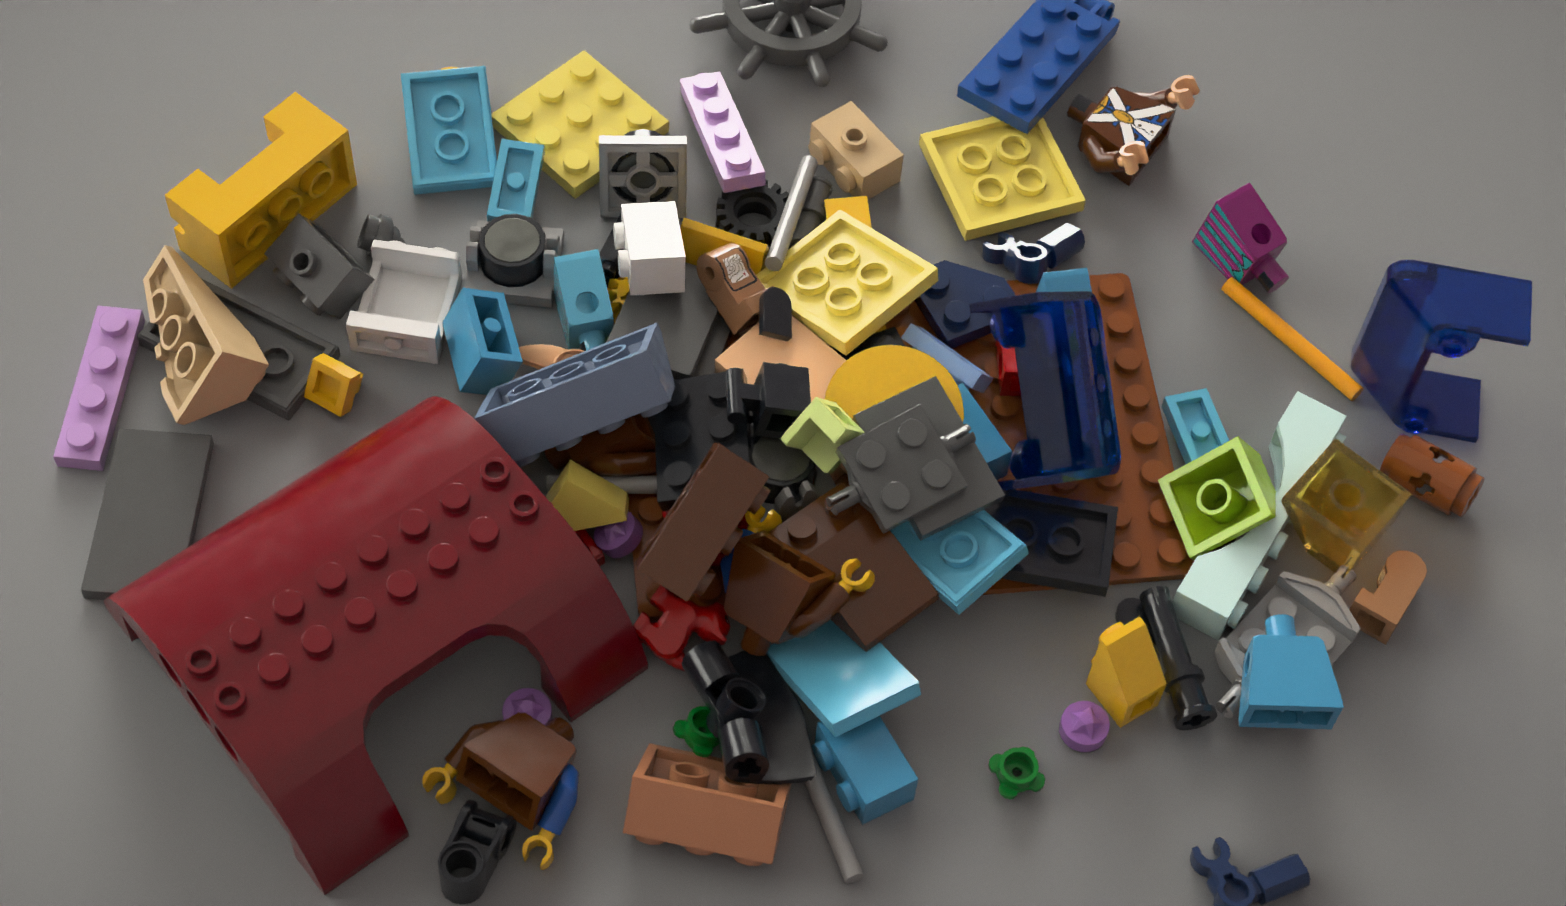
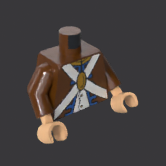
[1067,75,1200,186]

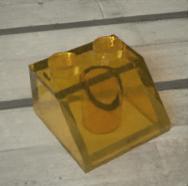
[1281,438,1412,576]

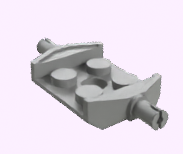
[1214,565,1361,718]

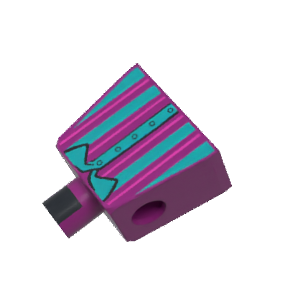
[1192,182,1289,293]

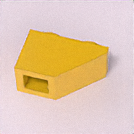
[1086,616,1167,728]

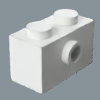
[613,201,686,296]

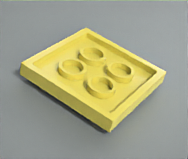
[491,50,669,199]
[919,116,1086,241]
[756,210,939,356]

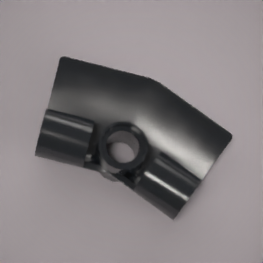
[681,641,816,784]

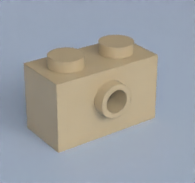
[808,101,904,200]

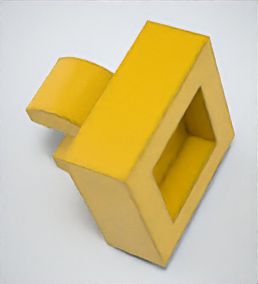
[303,353,364,417]

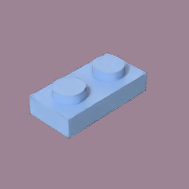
[901,323,994,393]

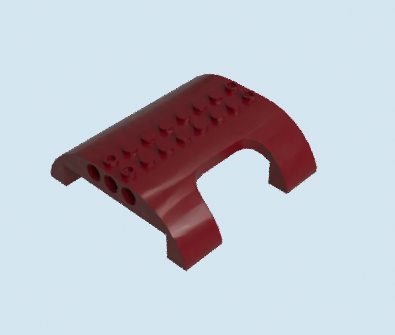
[104,396,648,896]

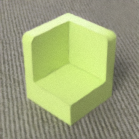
[781,397,865,474]

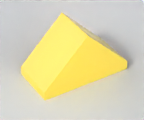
[545,460,629,531]

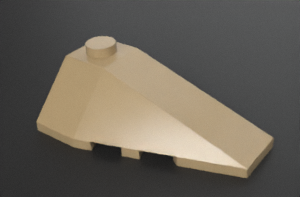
[143,245,269,425]

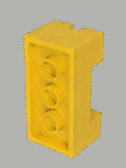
[165,92,357,289]

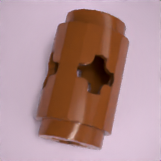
[1379,433,1485,517]

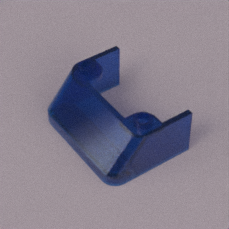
[1350,260,1532,443]
[969,291,1121,491]

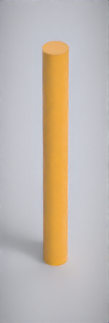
[1221,277,1364,401]

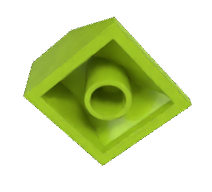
[1158,436,1276,560]

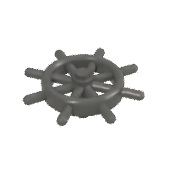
[690,0,887,87]

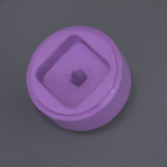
[594,511,643,558]
[502,688,552,725]
[1059,701,1110,752]

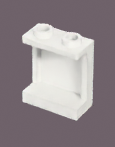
[346,240,462,364]

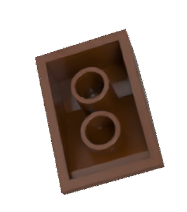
[769,482,939,652]

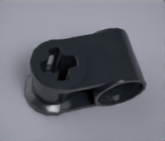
[438,799,517,905]

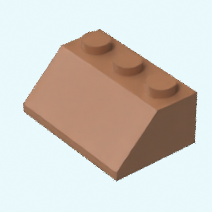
[623,743,792,866]

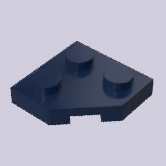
[914,260,1023,348]

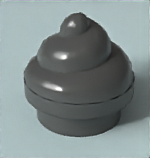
[357,214,405,257]

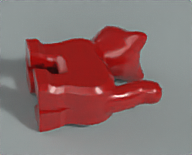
[633,585,731,671]

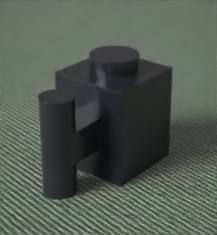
[725,362,811,438]

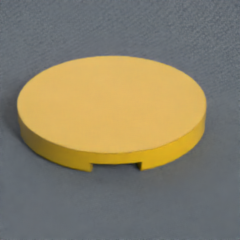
[824,345,964,422]

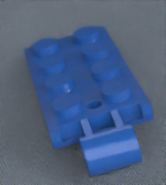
[957,0,1120,134]

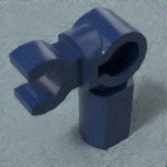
[983,223,1085,284]
[1190,837,1310,906]

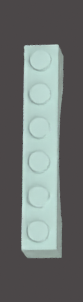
[1172,391,1347,641]

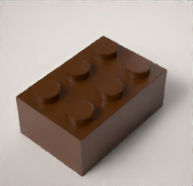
[635,443,771,602]

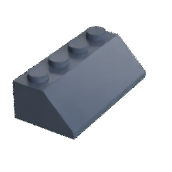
[474,323,675,467]

